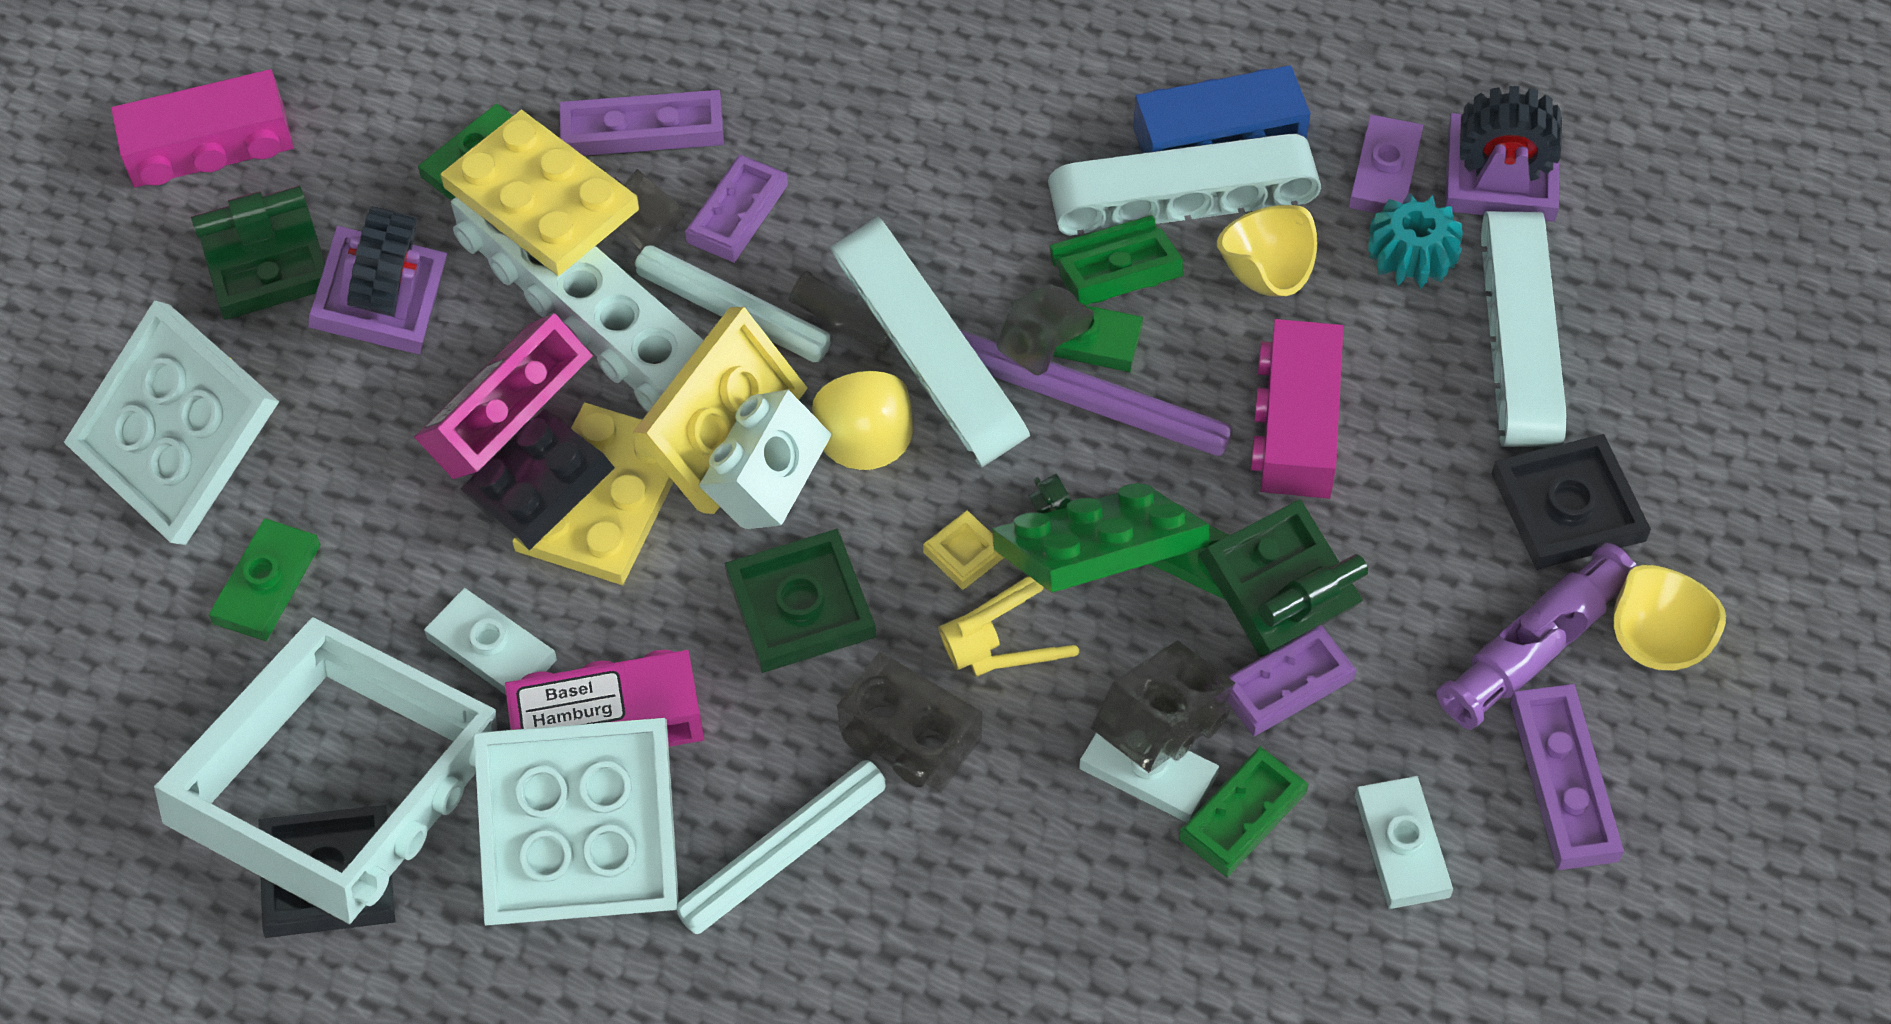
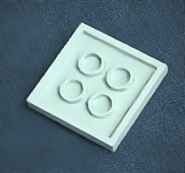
[64,300,279,545]
[474,718,679,926]

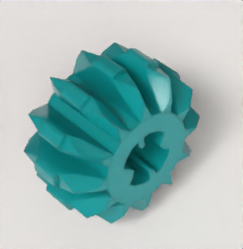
[1367,192,1463,289]

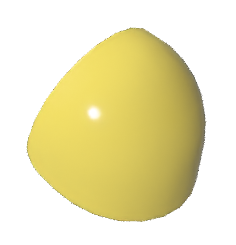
[1217,205,1317,297]
[812,371,913,470]
[1613,565,1726,671]

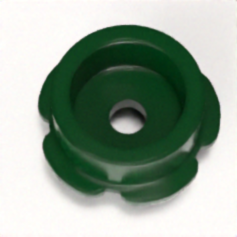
[1028,473,1072,514]

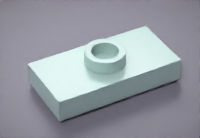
[424,588,557,695]
[1079,712,1219,823]
[1355,776,1453,909]

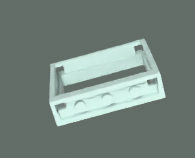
[154,617,497,924]

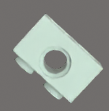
[699,390,832,529]

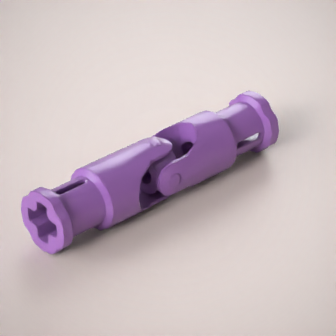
[1436,543,1637,730]

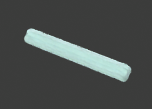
[634,245,831,362]
[677,760,886,934]

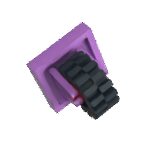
[1445,86,1562,222]
[308,206,447,355]

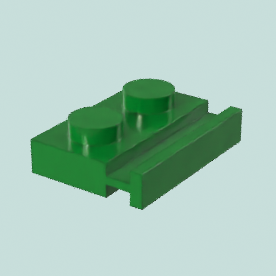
[1049,215,1184,307]

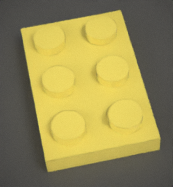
[440,109,639,276]
[633,307,808,514]
[512,402,673,585]

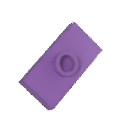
[1349,114,1423,213]
[685,154,788,263]
[1219,625,1356,737]

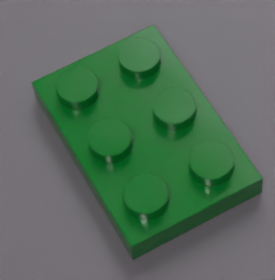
[992,483,1210,593]

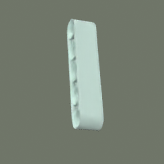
[1048,134,1321,236]
[1481,211,1566,447]
[830,216,1030,468]

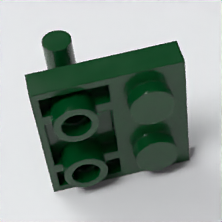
[191,185,325,320]
[1199,499,1368,658]

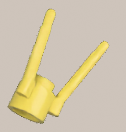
[938,576,1079,677]

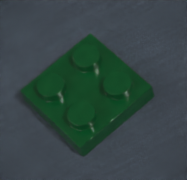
[724,528,877,673]

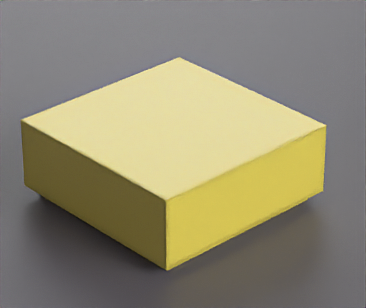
[923,510,1004,590]

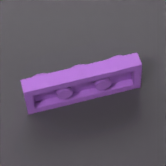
[560,90,724,156]
[1510,684,1624,870]

